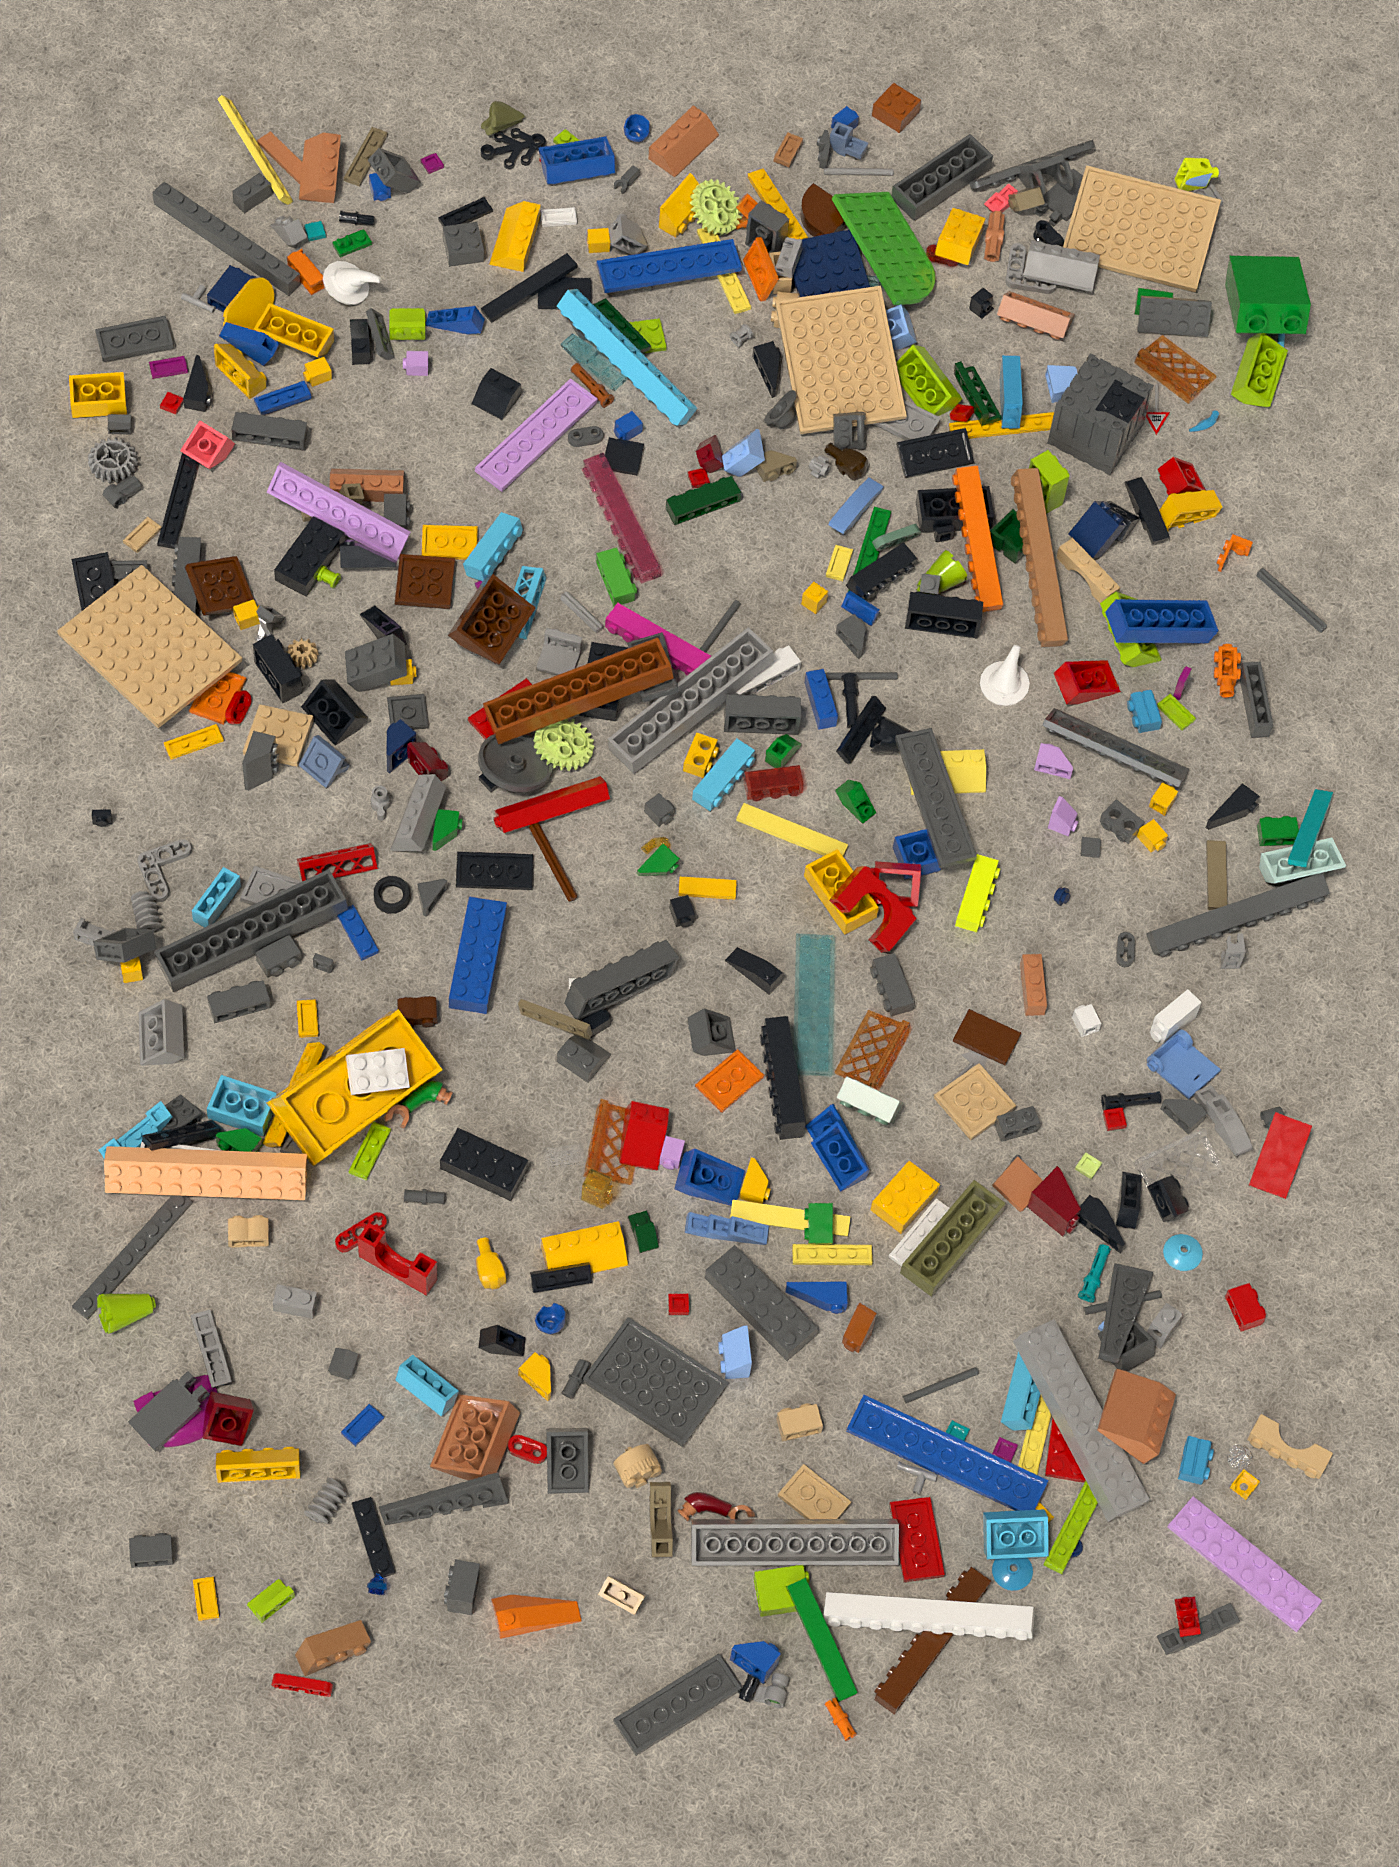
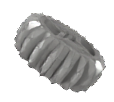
[88,437,138,484]

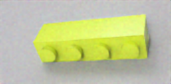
[955,854,1001,932]

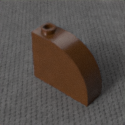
[800,183,847,237]

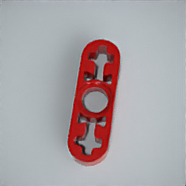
[335,1212,387,1253]
[271,1673,333,1697]

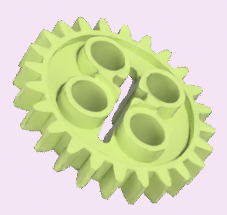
[690,179,742,236]
[533,719,594,771]

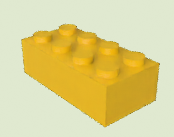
[804,849,879,935]

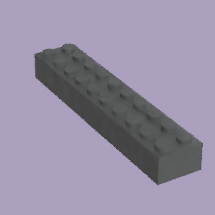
[154,869,348,992]

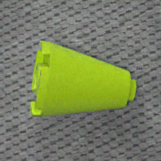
[916,550,968,595]
[97,1294,156,1334]

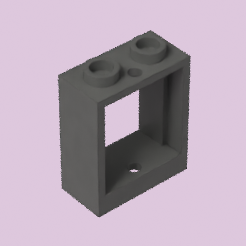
[368,148,420,193]
[93,927,156,963]

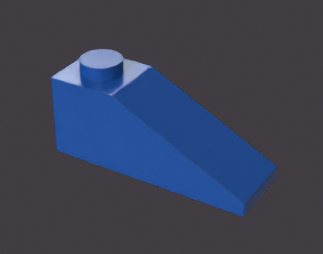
[785,1281,848,1314]

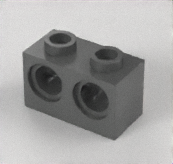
[1100,799,1145,844]
[994,1106,1040,1142]

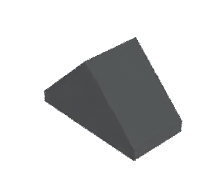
[417,879,447,917]

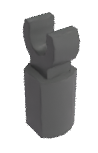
[614,165,641,194]

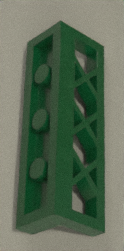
[593,298,651,353]
[954,361,1002,426]

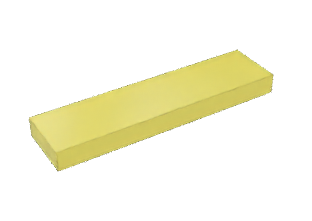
[792,1244,872,1265]

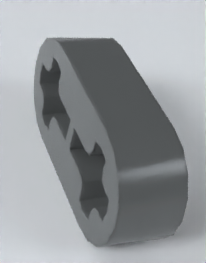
[1116,932,1135,968]

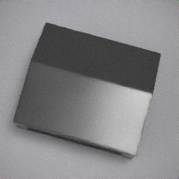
[107,414,132,435]
[328,1348,358,1379]

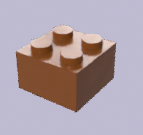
[872,82,921,133]

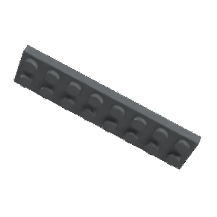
[1042,708,1189,787]
[895,728,977,868]

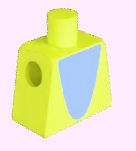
[1174,158,1219,191]

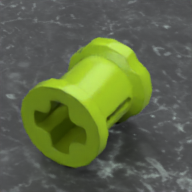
[317,566,341,588]

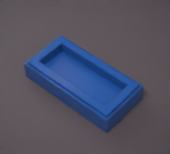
[841,591,880,626]
[341,1404,384,1447]

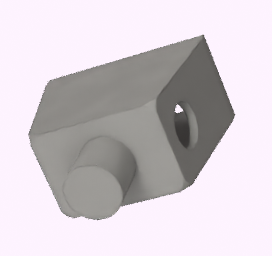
[609,214,647,255]
[1147,1303,1183,1349]

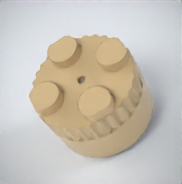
[613,1444,662,1488]

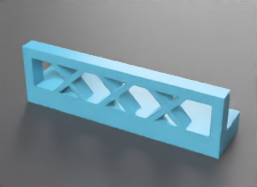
[514,566,546,639]

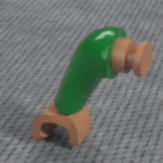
[385,1081,453,1128]

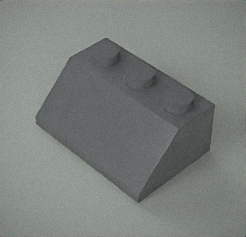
[242,731,280,791]

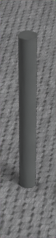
[700,600,741,653]
[825,672,898,680]
[1084,1290,1162,1315]
[903,1367,979,1404]

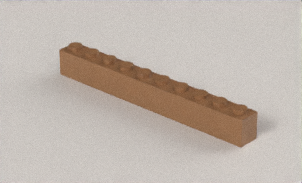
[1011,468,1068,647]

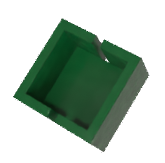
[990,509,1024,564]

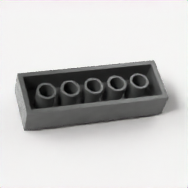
[891,134,993,220]
[564,940,679,1020]
[705,1245,818,1361]

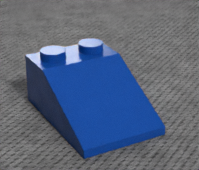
[674,1148,745,1206]

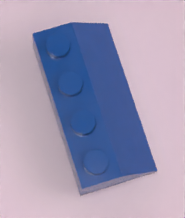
[539,136,615,185]

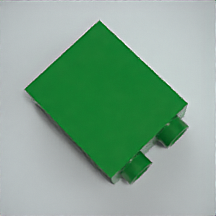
[1225,255,1311,334]

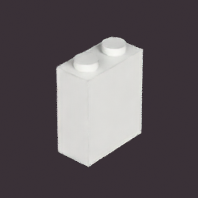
[1150,989,1201,1044]

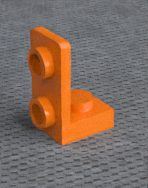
[736,194,758,230]
[1216,534,1253,572]

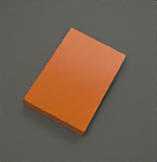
[743,237,779,302]
[189,672,247,725]
[695,1049,764,1113]

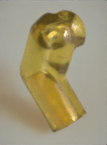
[641,837,670,854]

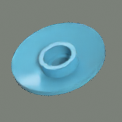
[1163,1234,1203,1271]

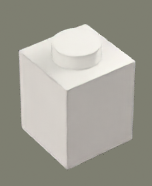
[1072,1004,1101,1037]

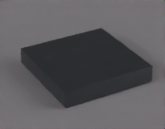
[602,437,644,476]

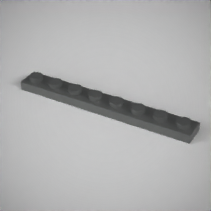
[72,1195,193,1320]

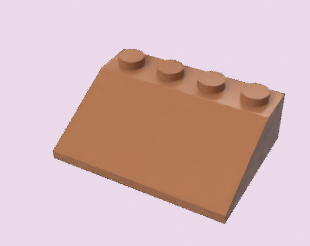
[1097,1369,1176,1464]
[430,1394,520,1481]

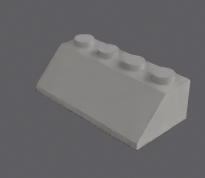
[1023,241,1100,292]
[390,774,446,851]

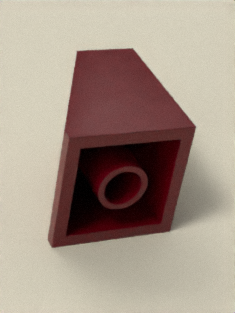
[1027,1166,1081,1237]

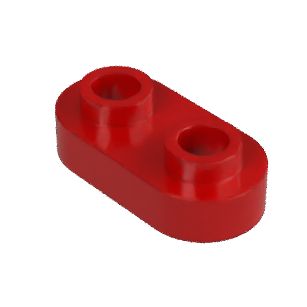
[225,690,251,725]
[508,1435,547,1464]

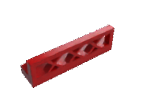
[296,843,378,882]

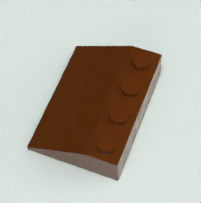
[448,574,536,665]

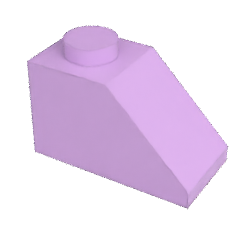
[1034,743,1073,779]
[1048,796,1079,837]

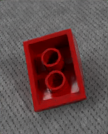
[1053,660,1121,705]
[619,1101,669,1171]

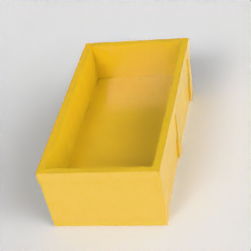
[266,1009,442,1166]

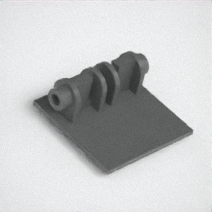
[162,1094,202,1130]

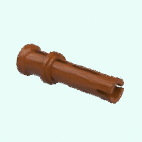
[570,363,614,408]

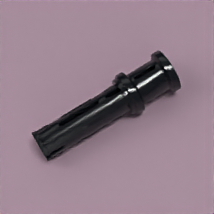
[841,673,859,729]
[1101,1091,1161,1110]

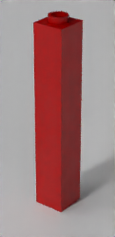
[493,776,610,833]

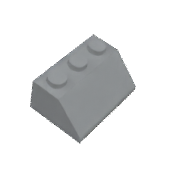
[138,999,184,1066]

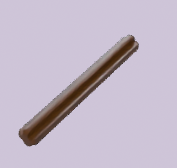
[529,822,577,902]

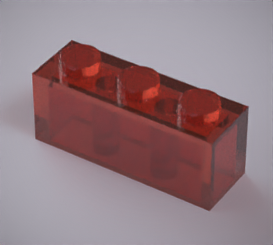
[743,765,804,801]

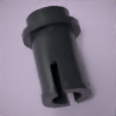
[738,1674,760,1703]

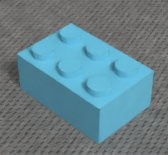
[207,1075,277,1136]
[983,1509,1049,1559]

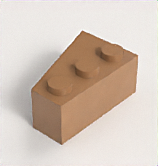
[295,1620,371,1677]

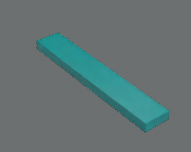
[1288,789,1333,868]

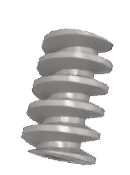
[131,891,161,931]
[304,1478,347,1524]

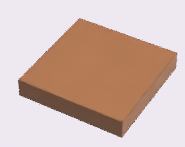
[992,1157,1043,1212]

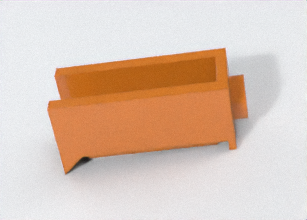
[287,249,325,295]

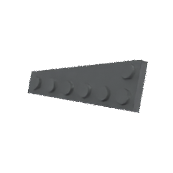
[1098,1263,1153,1363]
[379,1472,508,1525]

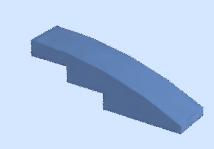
[828,478,884,534]
[685,1212,769,1245]

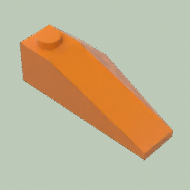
[491,1595,581,1639]

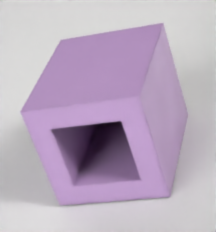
[403,351,428,376]
[659,1136,685,1169]

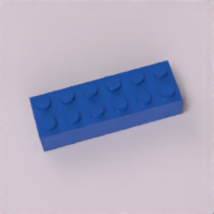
[1105,599,1219,643]
[449,896,507,1014]

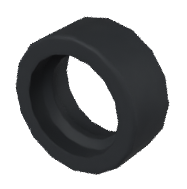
[374,876,410,914]

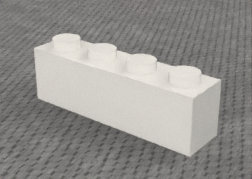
[734,645,801,695]

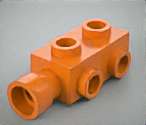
[1213,644,1241,698]

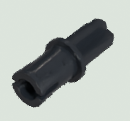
[339,211,375,226]

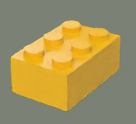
[935,208,986,265]
[69,372,127,418]
[870,1161,940,1234]

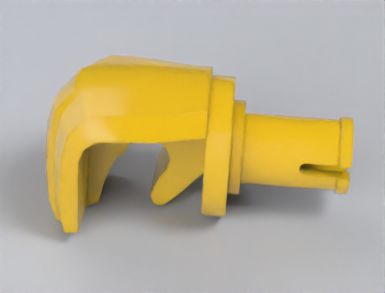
[476,1237,506,1290]

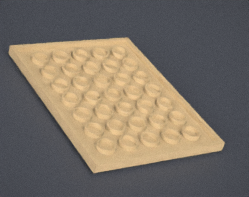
[1063,165,1221,292]
[775,286,907,434]
[57,565,242,728]

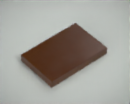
[953,1009,1021,1066]

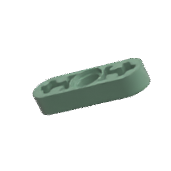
[872,524,921,551]

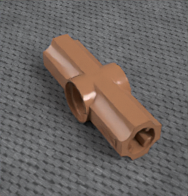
[984,211,1005,262]

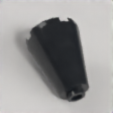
[870,715,913,753]

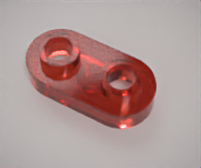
[926,244,959,267]

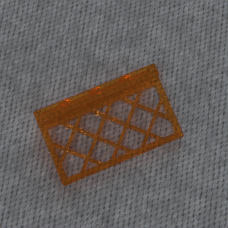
[1134,335,1217,404]
[835,1010,911,1091]
[583,1099,635,1185]

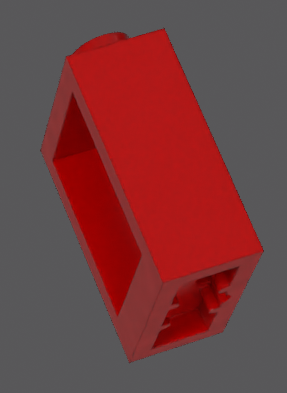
[870,861,921,907]

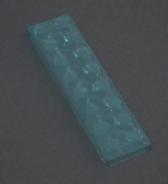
[793,933,834,1077]

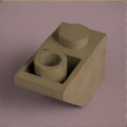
[755,450,797,482]

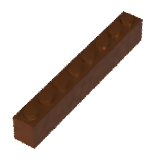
[874,1567,991,1715]

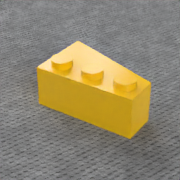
[1159,490,1222,532]

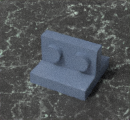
[299,735,350,788]

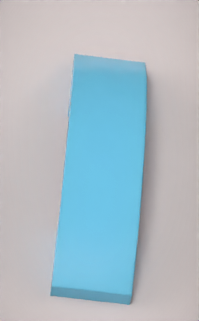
[98,1101,172,1159]

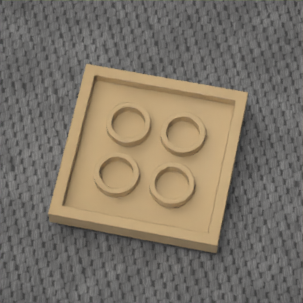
[243,704,314,767]
[934,1063,1016,1140]

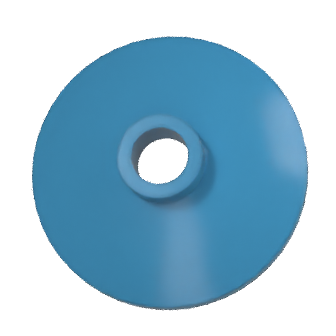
[992,1558,1033,1591]

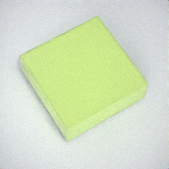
[1075,1153,1102,1179]

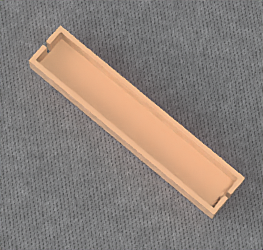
[104,1146,307,1200]

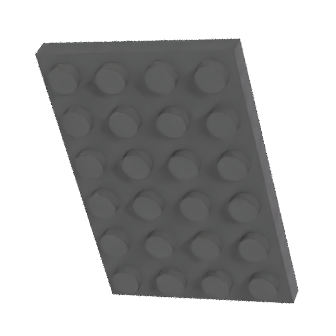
[582,1317,728,1447]

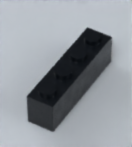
[846,542,918,600]

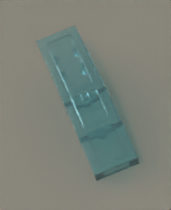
[561,333,626,391]

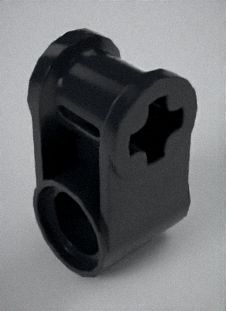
[1033,220,1064,247]

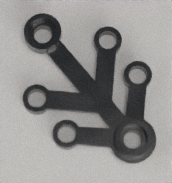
[480,128,546,170]

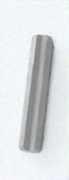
[561,591,603,633]

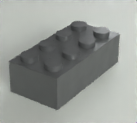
[724,694,801,735]

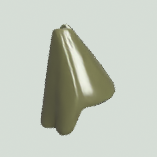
[481,101,525,135]

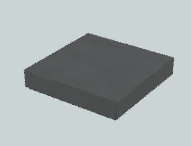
[387,694,428,730]

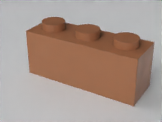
[1020,954,1047,1016]

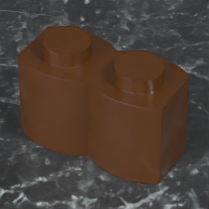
[397,996,438,1028]

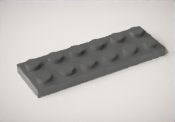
[613,1654,742,1756]

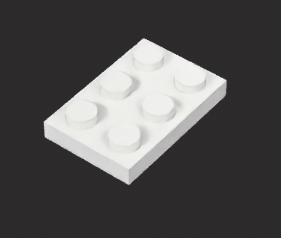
[346,1048,410,1095]

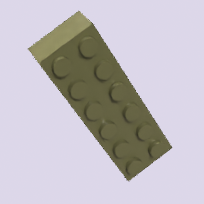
[900,1180,1006,1297]

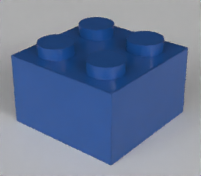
[892,829,941,880]

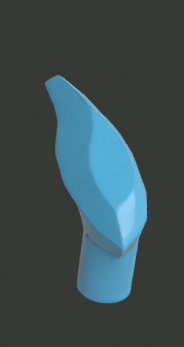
[1189,410,1219,432]

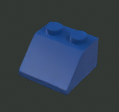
[730,1641,781,1684]

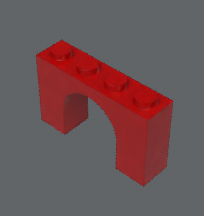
[829,866,917,953]
[358,1222,437,1296]

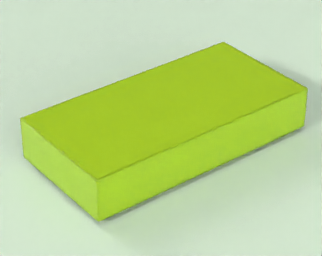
[1157,694,1196,731]

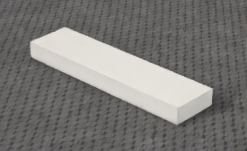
[889,1199,950,1267]

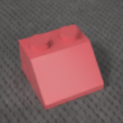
[180,421,235,469]

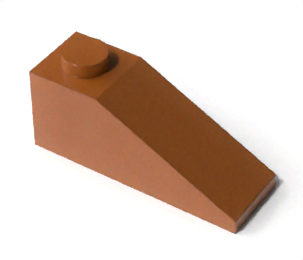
[842,1303,877,1353]

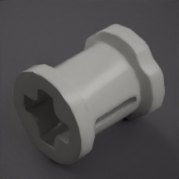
[730,324,753,347]

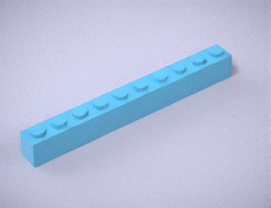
[557,289,697,426]

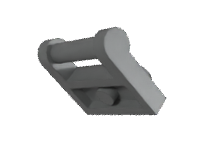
[833,412,866,450]

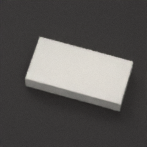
[540,207,577,227]

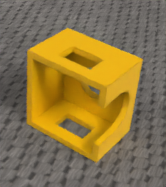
[1230,1469,1260,1500]

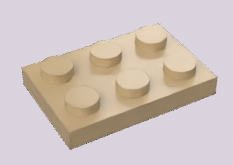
[778,1464,851,1519]

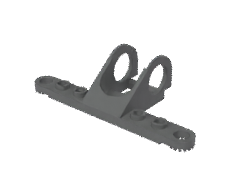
[969,140,1095,196]

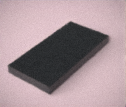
[896,428,974,478]
[456,851,533,890]

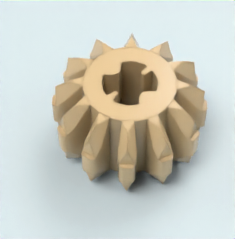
[287,637,319,670]

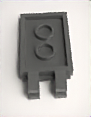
[1035,168,1083,227]
[128,1371,210,1452]

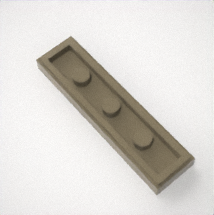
[344,127,388,187]
[1206,840,1227,910]
[518,999,592,1039]

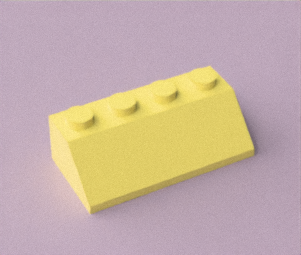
[910,749,986,795]

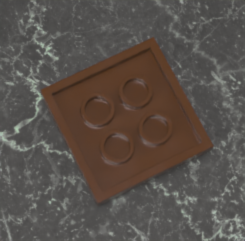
[395,554,455,609]
[185,556,254,616]

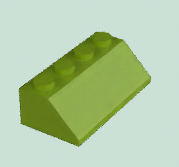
[1230,333,1288,407]
[896,345,963,416]
[1100,592,1162,667]

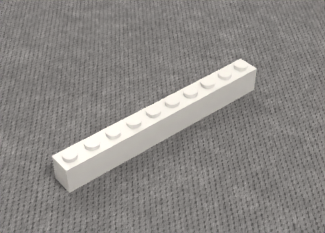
[824,1592,1035,1640]

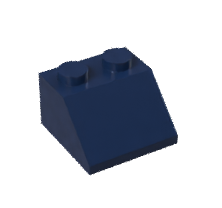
[386,719,416,774]

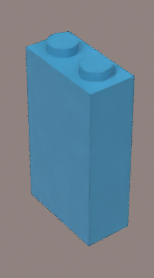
[1000,355,1023,428]

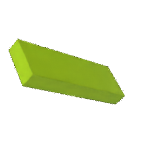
[348,1122,391,1180]

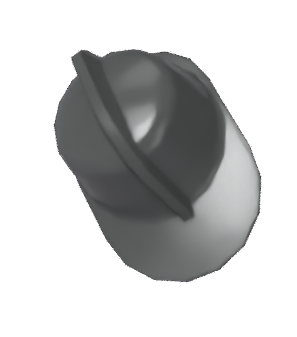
[764,390,797,429]

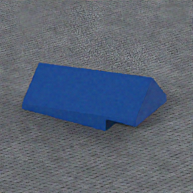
[805,1104,870,1192]

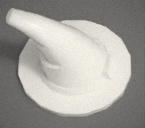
[323,261,381,305]
[980,645,1030,706]

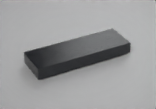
[438,197,493,226]
[530,1262,592,1293]

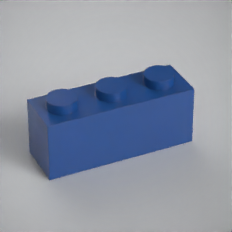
[804,669,838,730]

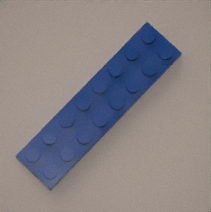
[596,239,742,293]

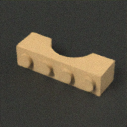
[1056,538,1121,603]
[1247,1414,1333,1479]

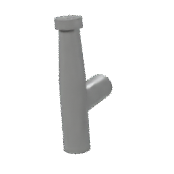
[181,285,216,313]
[896,1462,937,1495]

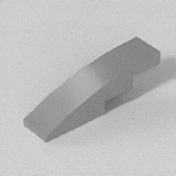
[191,1310,232,1388]

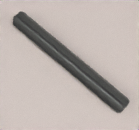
[1256,568,1327,633]

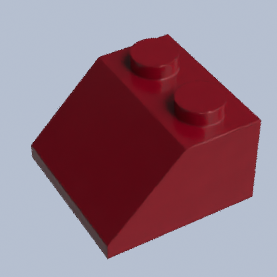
[407,742,449,782]
[202,1391,254,1446]

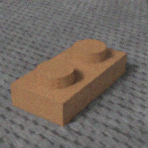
[773,132,803,167]

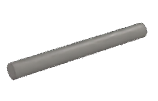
[824,168,894,176]

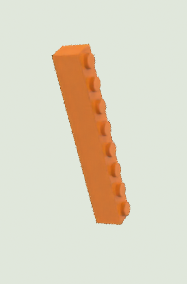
[952,465,1003,612]

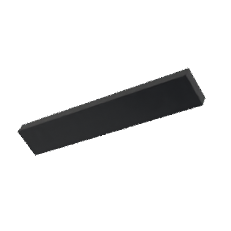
[481,253,578,323]
[157,453,199,549]

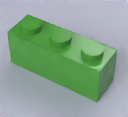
[596,548,637,607]

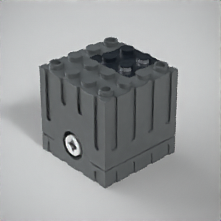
[1047,353,1154,476]

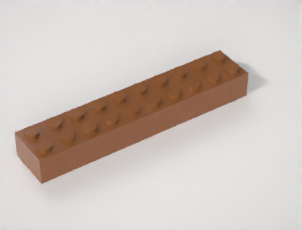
[483,638,674,744]

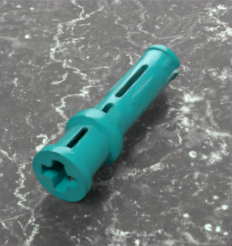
[1078,1244,1111,1303]

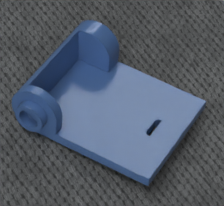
[1147,1029,1221,1099]

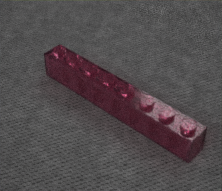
[582,453,661,584]

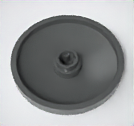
[478,734,553,792]

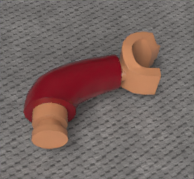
[677,1492,755,1521]

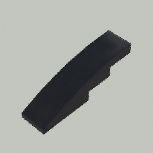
[1124,477,1170,544]

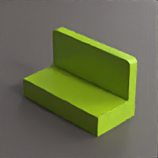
[247,1579,295,1623]

